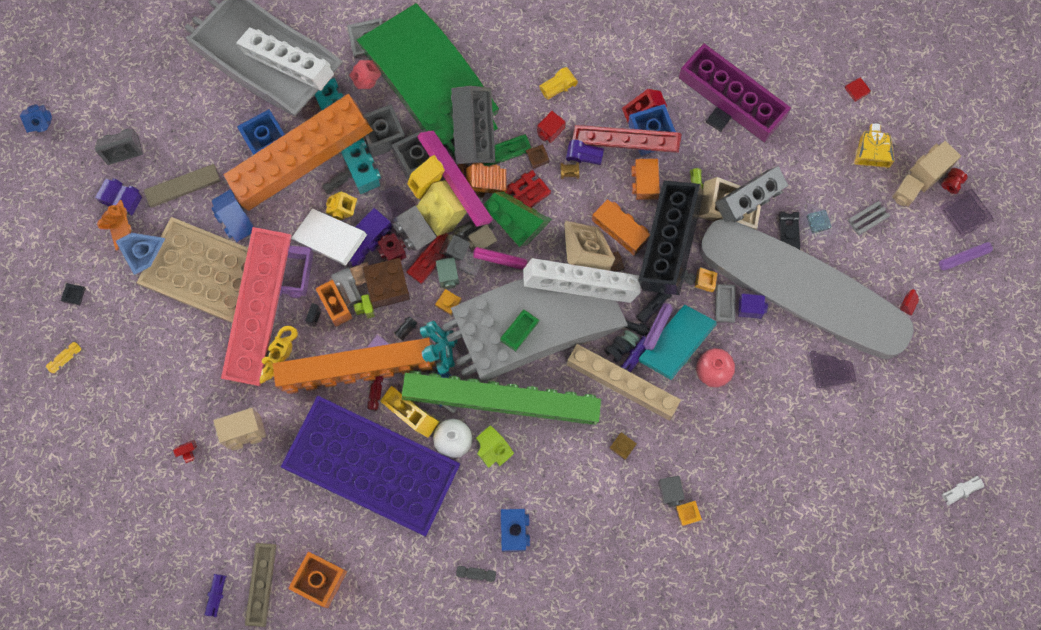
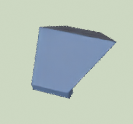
[116,233,166,275]

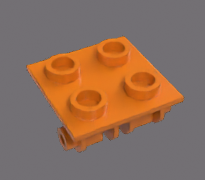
[97,200,131,250]

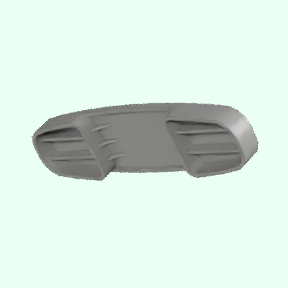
[700,219,914,359]

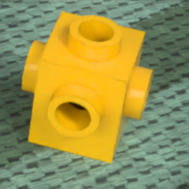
[326,191,357,221]

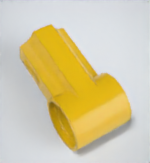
[539,67,578,100]

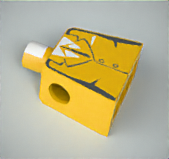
[854,124,894,168]

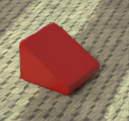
[899,289,919,315]

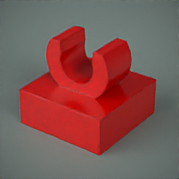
[173,440,197,463]

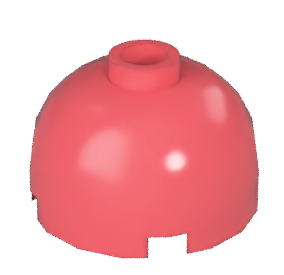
[696,348,735,387]

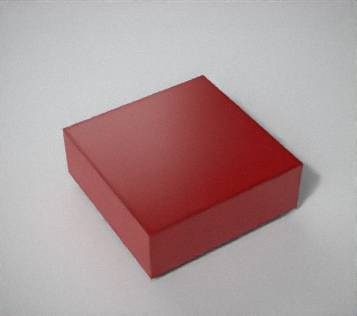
[845,77,871,102]

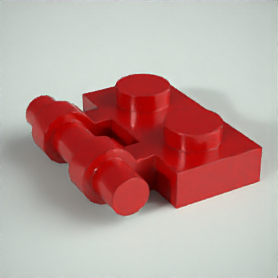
[505,170,551,208]

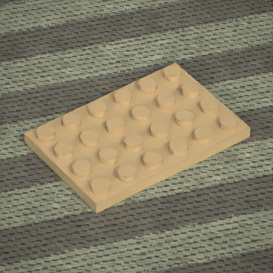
[137,217,248,323]

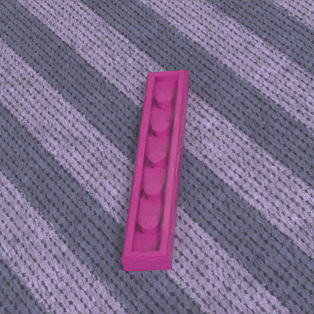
[417,130,493,227]

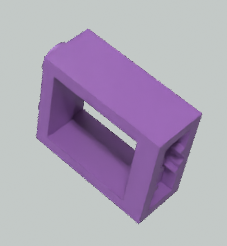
[279,246,314,298]

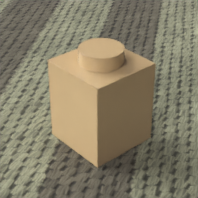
[892,174,924,207]

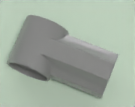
[331,267,362,307]

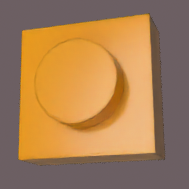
[695,267,718,292]
[435,289,462,316]
[676,501,702,526]

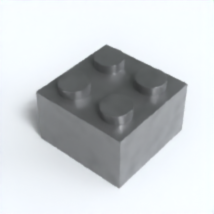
[392,205,436,251]

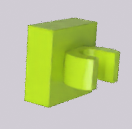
[353,294,375,319]

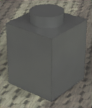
[439,235,470,261]
[658,475,685,508]

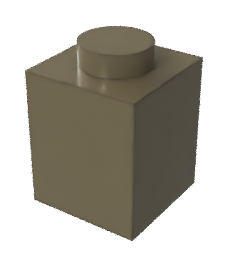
[467,225,497,252]

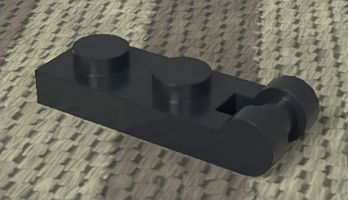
[779,211,800,250]

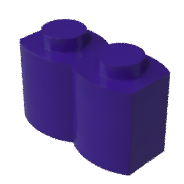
[95,178,142,216]

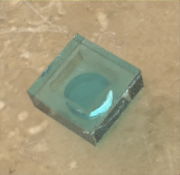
[806,210,832,234]

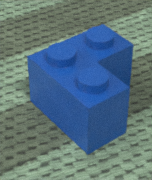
[211,189,254,242]

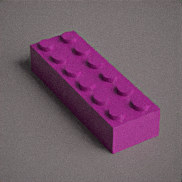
[679,43,791,143]

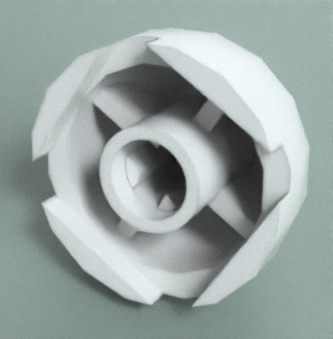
[433,419,472,458]

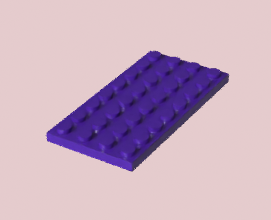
[281,395,460,537]

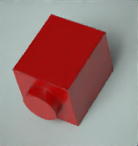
[537,111,566,143]

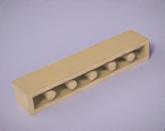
[567,344,681,421]

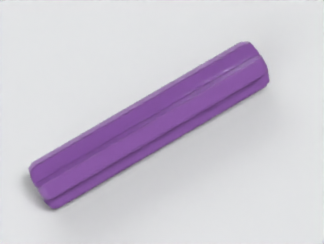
[938,242,993,271]
[643,303,673,350]

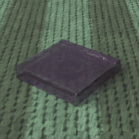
[940,188,994,238]

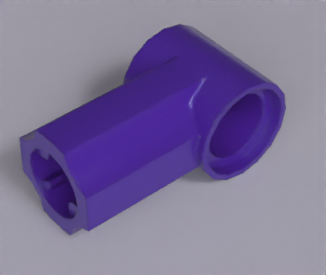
[566,140,604,165]

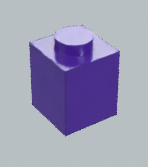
[738,294,768,319]

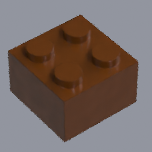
[363,258,410,309]

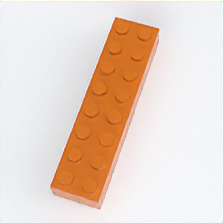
[223,94,373,211]
[273,338,437,394]

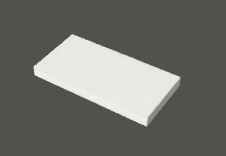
[291,209,367,266]

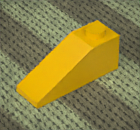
[380,386,439,438]

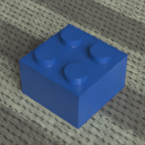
[628,104,676,156]
[237,109,285,155]

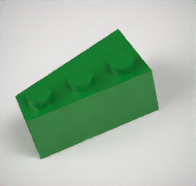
[484,192,552,247]

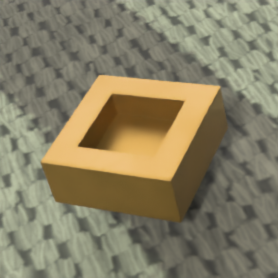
[609,432,637,460]

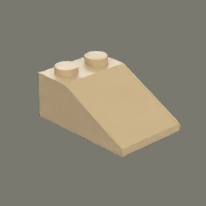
[698,177,761,230]
[564,221,615,271]

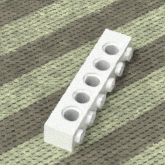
[236,27,334,91]
[523,258,641,303]

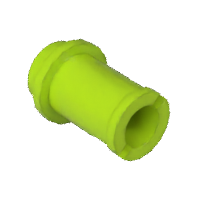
[690,168,704,191]

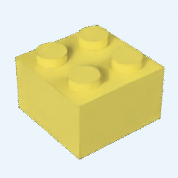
[416,180,467,236]

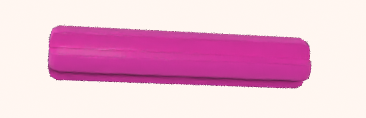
[473,247,527,270]

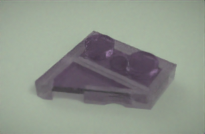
[809,350,857,388]

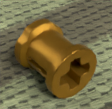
[560,162,579,179]

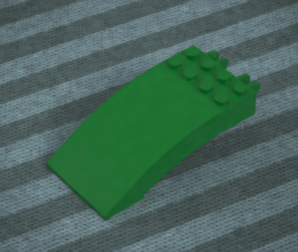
[356,3,499,156]

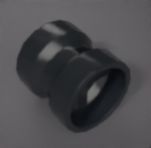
[604,336,631,363]

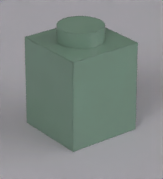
[436,258,459,289]

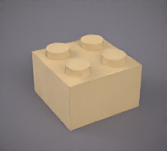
[910,141,961,192]
[213,408,266,451]

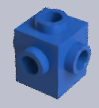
[20,104,52,133]

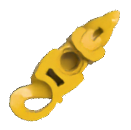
[260,326,298,384]

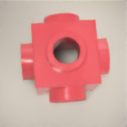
[349,60,382,89]

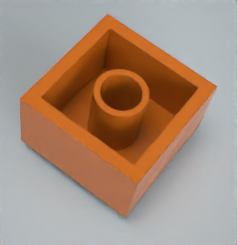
[288,551,348,608]

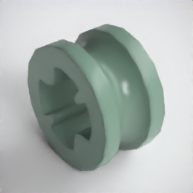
[621,330,640,348]

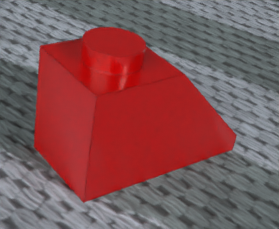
[622,89,667,122]

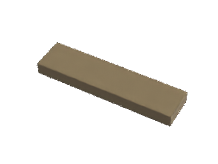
[144,164,221,208]
[245,543,277,627]

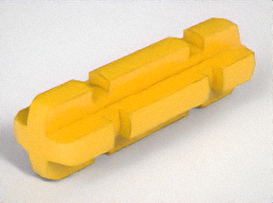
[46,342,81,373]

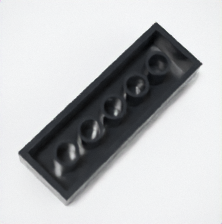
[638,180,703,295]

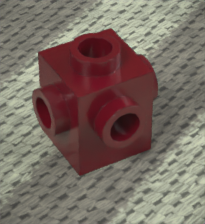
[377,233,407,261]

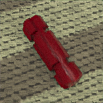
[367,376,384,411]

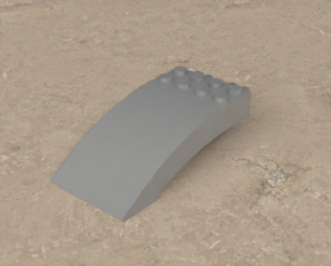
[184,0,343,116]
[443,278,628,383]

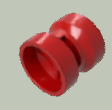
[941,168,968,194]

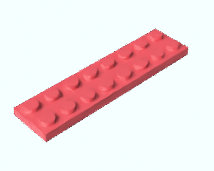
[221,227,292,386]

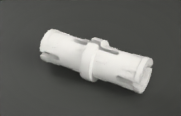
[942,476,984,505]

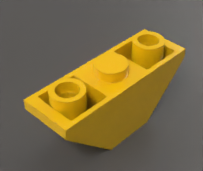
[407,155,445,200]

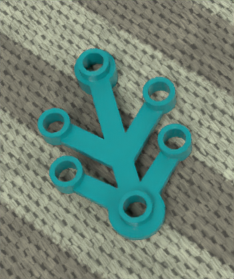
[420,320,458,374]

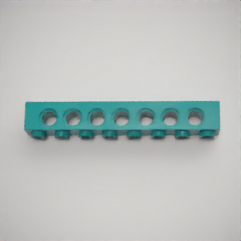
[314,77,381,195]

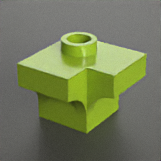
[476,425,514,468]

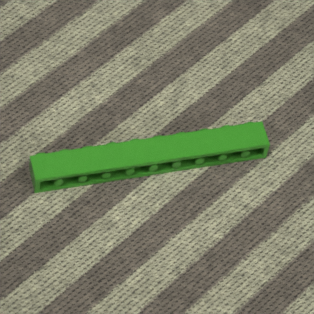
[402,371,601,425]

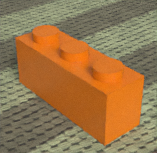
[592,199,650,256]

